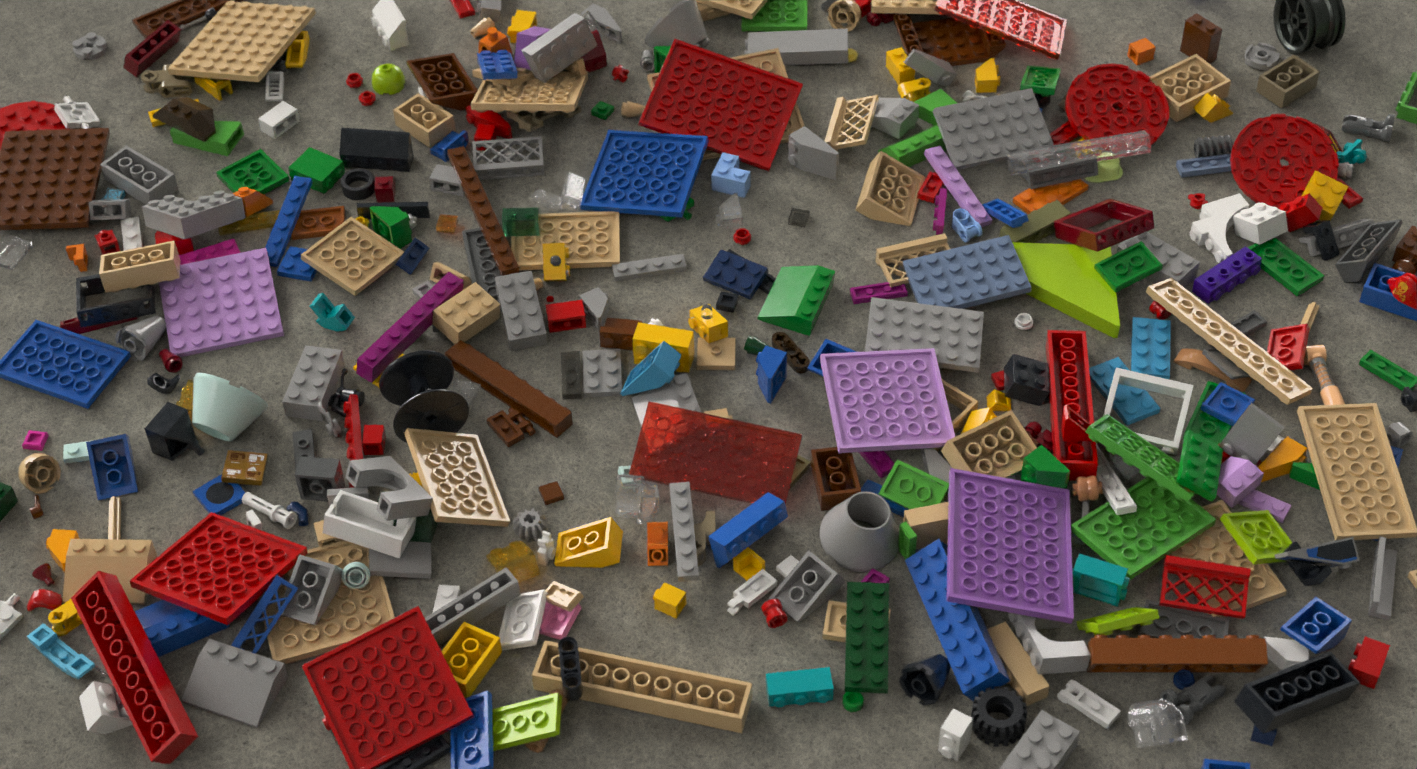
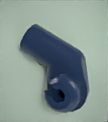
[286,501,309,527]

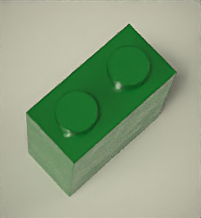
[288,147,345,194]

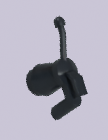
[328,368,365,417]

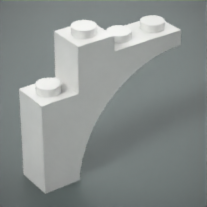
[1190,193,1249,263]

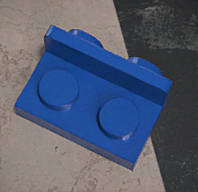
[430,130,469,162]

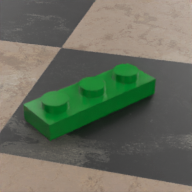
[1359,350,1417,391]

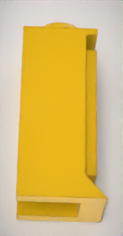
[194,77,233,101]

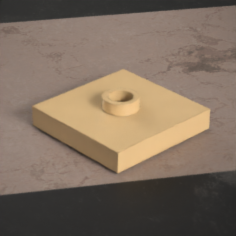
[697,338,736,370]

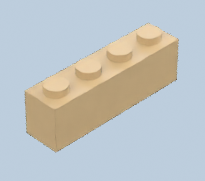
[987,622,1049,706]

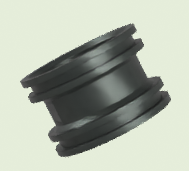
[1273,0,1346,54]

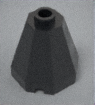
[899,654,951,706]

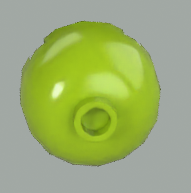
[372,63,405,95]

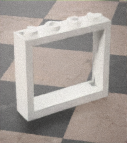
[1103,368,1194,455]

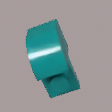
[309,293,355,332]

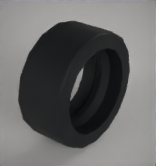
[341,168,375,200]

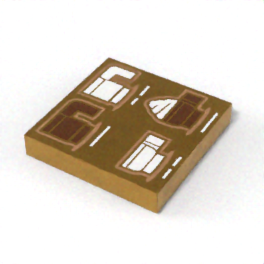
[221,450,268,486]

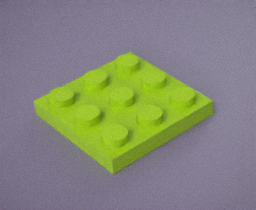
[1220,510,1292,565]
[1076,606,1159,635]

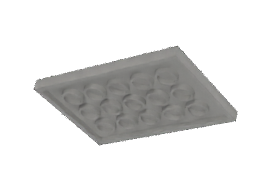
[933,88,1054,170]
[865,297,984,373]

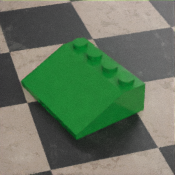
[757,265,836,336]

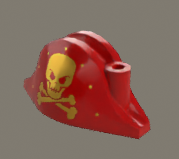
[1387,273,1417,310]

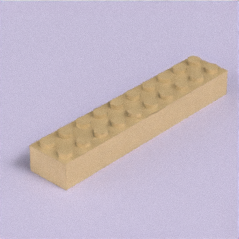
[532,641,752,733]

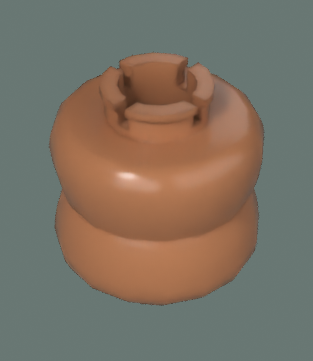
[1072,476,1103,502]

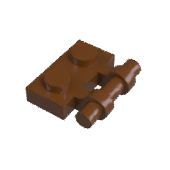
[487,406,536,447]

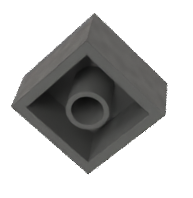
[295,456,345,502]

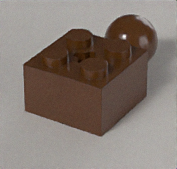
[1392,225,1417,275]

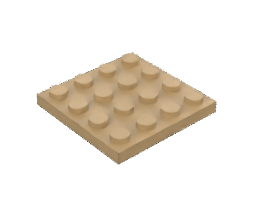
[301,217,404,296]

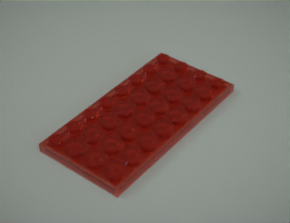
[934,0,1067,60]
[629,401,802,505]

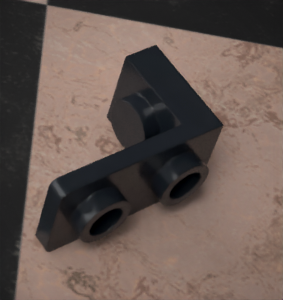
[1303,220,1340,260]
[1282,541,1333,586]

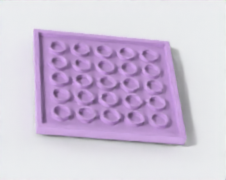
[159,248,284,357]
[820,348,955,453]

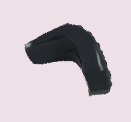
[147,373,180,394]

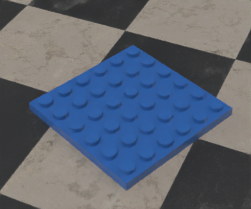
[579,130,708,217]

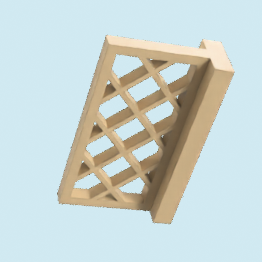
[824,95,879,152]
[876,233,950,287]

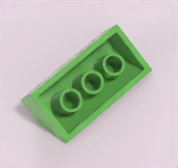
[878,124,947,167]

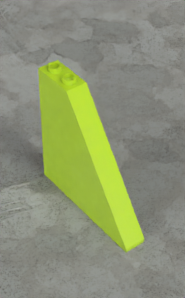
[1012,242,1120,338]

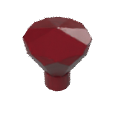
[32,563,55,587]

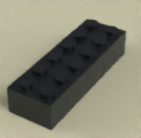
[1234,651,1360,734]

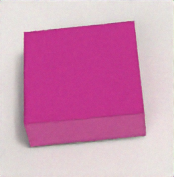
[22,430,48,451]

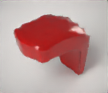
[27,589,63,612]

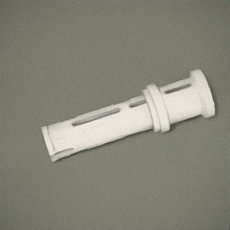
[242,492,297,529]

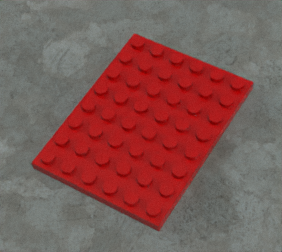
[638,38,803,171]

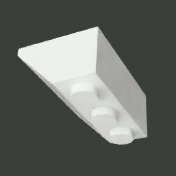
[371,0,409,51]

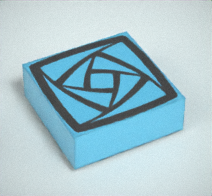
[101,188,126,200]

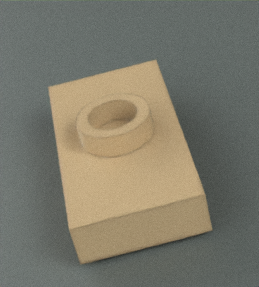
[545,581,584,612]

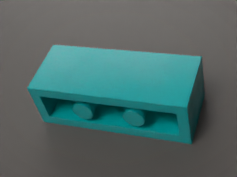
[766,667,834,707]

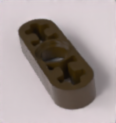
[772,332,810,373]

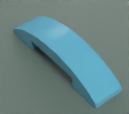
[27,623,95,679]

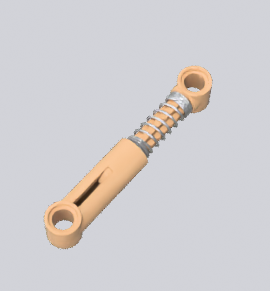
[1304,345,1345,405]

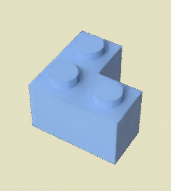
[711,153,750,198]

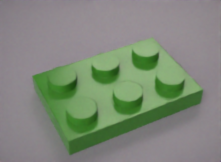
[879,459,949,510]

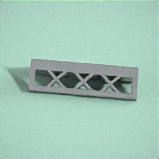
[1299,219,1374,256]
[1368,537,1397,620]

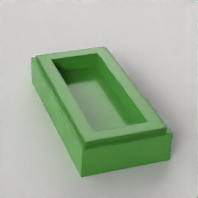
[898,522,917,560]

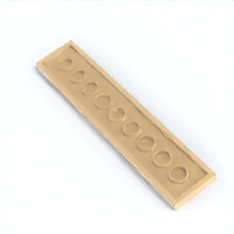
[1146,278,1313,405]

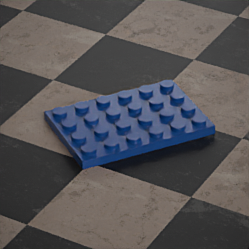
[0,320,131,409]

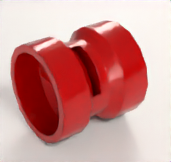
[761,599,788,628]

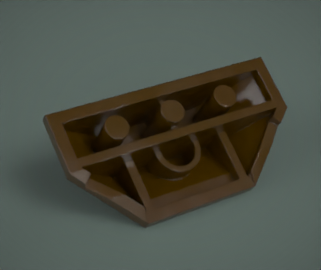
[153,97,216,142]

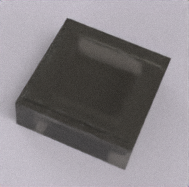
[788,208,809,227]

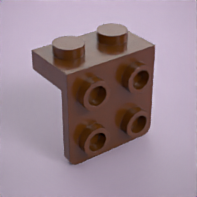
[599,318,643,350]

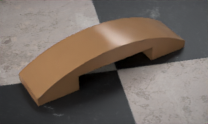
[1173,349,1252,393]

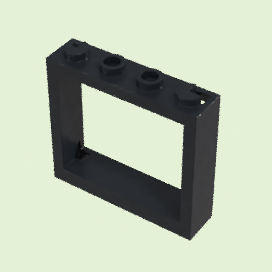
[76,274,156,328]

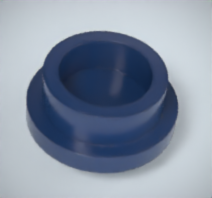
[1173,669,1195,690]

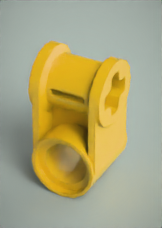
[897,78,931,102]
[48,599,83,636]

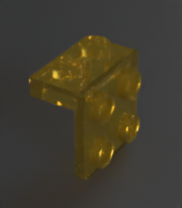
[486,541,540,583]

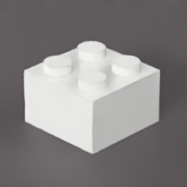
[1233,202,1288,245]

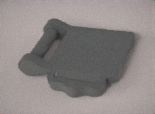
[1202,345,1250,379]

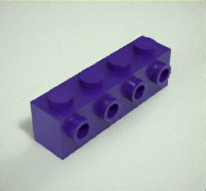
[1192,246,1262,304]

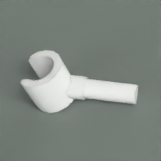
[962,90,986,102]

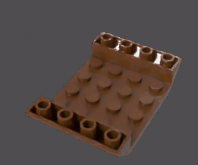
[893,3,1006,66]

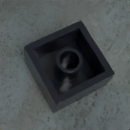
[1004,354,1050,406]

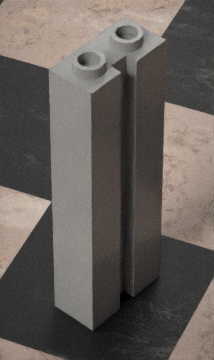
[744,29,848,65]

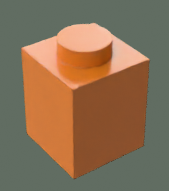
[1127,38,1156,65]

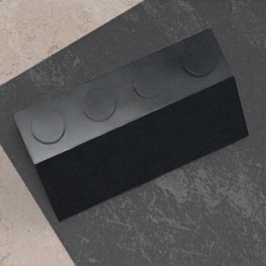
[339,128,414,172]

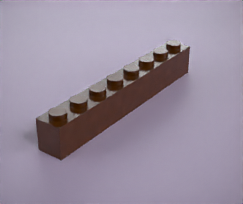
[445,340,573,438]

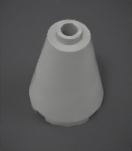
[116,315,166,362]

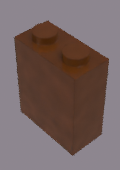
[1180,13,1222,64]

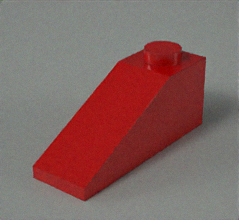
[466,105,512,139]

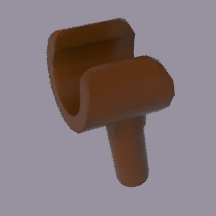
[29,495,44,519]

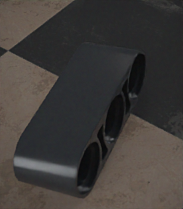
[558,637,583,701]

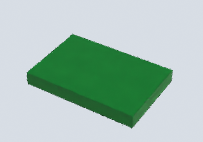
[1095,241,1163,293]

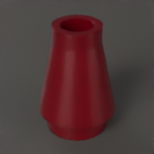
[159,349,183,373]

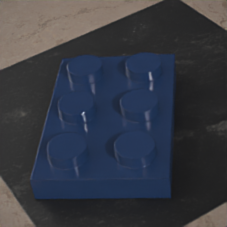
[703,250,769,300]

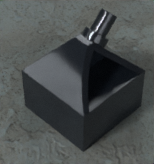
[144,402,205,461]

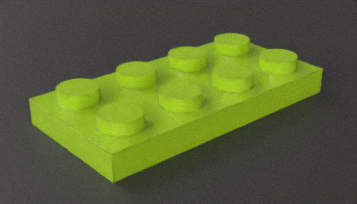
[492,693,562,751]

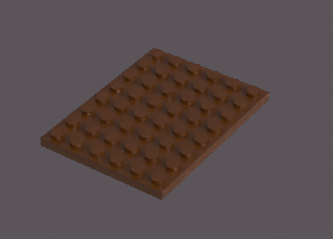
[0,128,110,230]

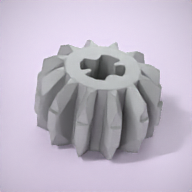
[513,508,547,543]

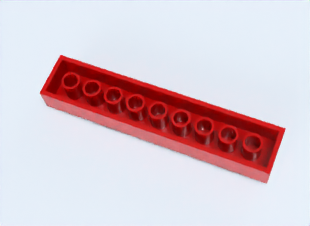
[1046,330,1098,481]
[71,571,198,765]

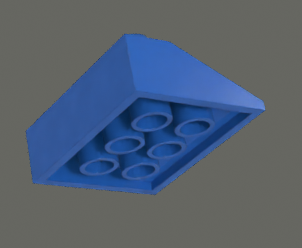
[135,600,230,657]

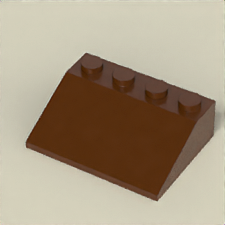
[406,53,478,111]

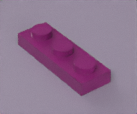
[933,188,947,235]

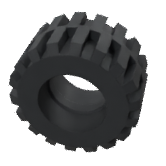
[971,686,1027,747]

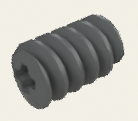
[1194,135,1233,158]

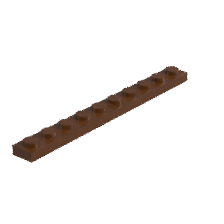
[447,146,519,276]

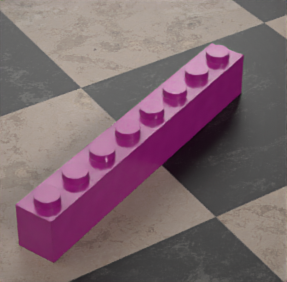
[356,272,464,383]

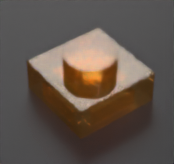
[436,214,458,233]

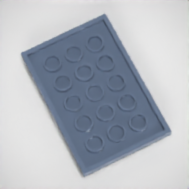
[903,235,1031,309]

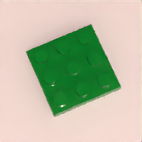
[216,149,290,195]

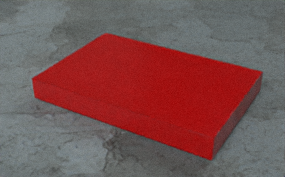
[1267,323,1310,370]

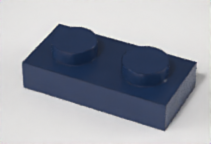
[396,237,429,275]

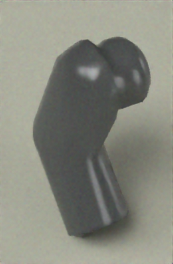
[271,60,288,72]

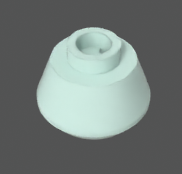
[342,562,370,589]

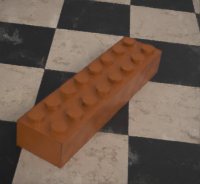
[1087,635,1268,673]

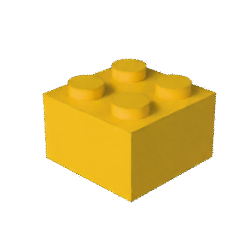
[1302,170,1349,221]

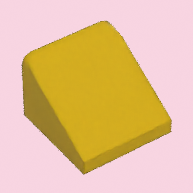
[986,389,1011,411]

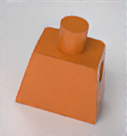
[479,27,512,54]

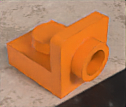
[66,244,88,272]

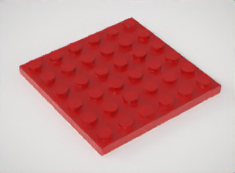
[130,512,308,625]
[302,606,474,769]

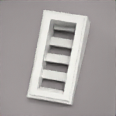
[265,71,285,102]

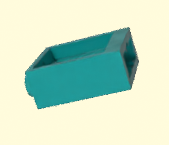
[1072,554,1130,607]

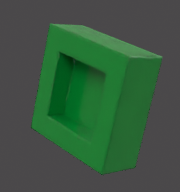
[591,101,615,120]

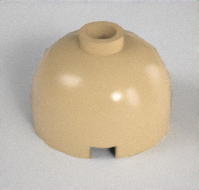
[828,0,861,32]
[18,453,61,494]

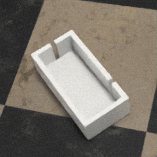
[323,490,417,559]

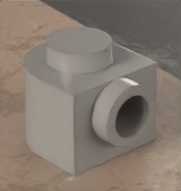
[1386,422,1413,448]

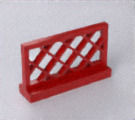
[1159,555,1251,619]

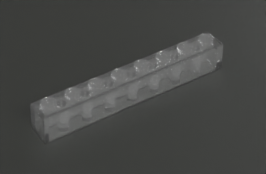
[1006,130,1151,176]

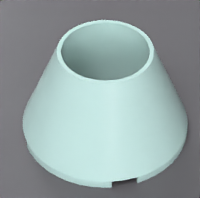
[192,373,268,442]

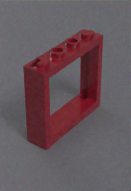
[1054,199,1155,252]

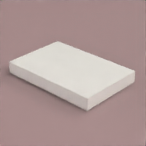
[499,590,548,651]

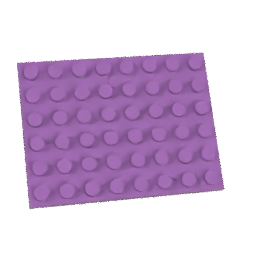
[947,468,1074,624]

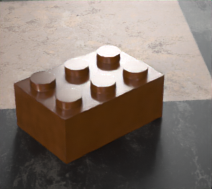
[811,447,861,511]

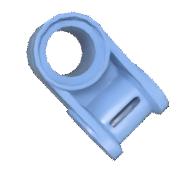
[952,208,983,243]

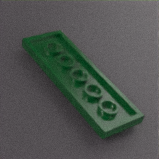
[844,582,889,694]

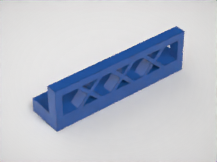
[231,575,298,654]

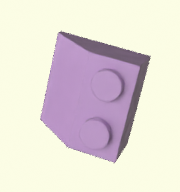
[1217,456,1264,508]

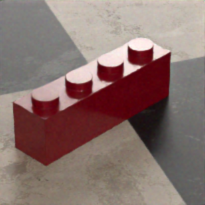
[123,20,181,78]

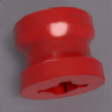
[1149,301,1171,320]

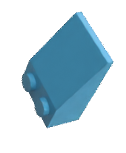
[620,341,681,396]

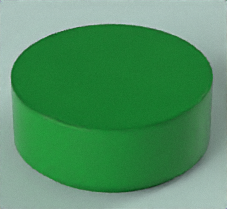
[842,692,864,712]

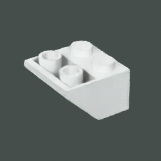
[79,681,133,734]

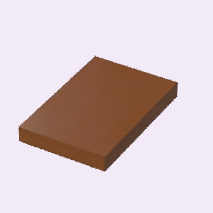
[292,206,346,240]

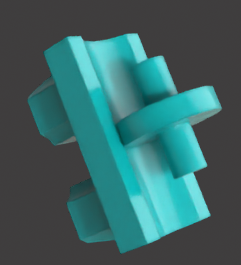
[1336,139,1367,165]

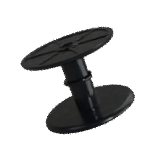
[379,350,469,443]

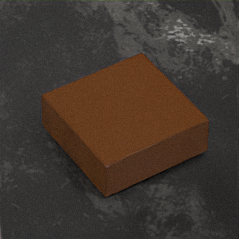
[538,481,564,506]

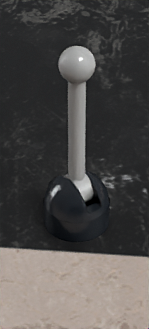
[180,7,217,31]

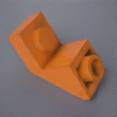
[647,522,668,566]

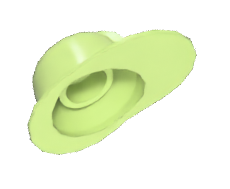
[1084,155,1123,183]

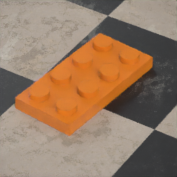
[1013,179,1089,214]

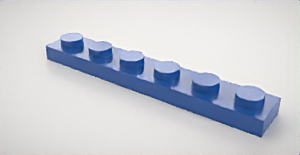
[265,176,313,267]

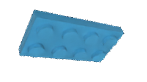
[1131,317,1171,379]
[1089,357,1161,426]

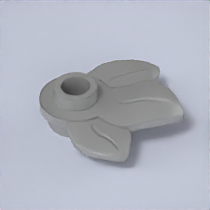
[318,401,342,438]

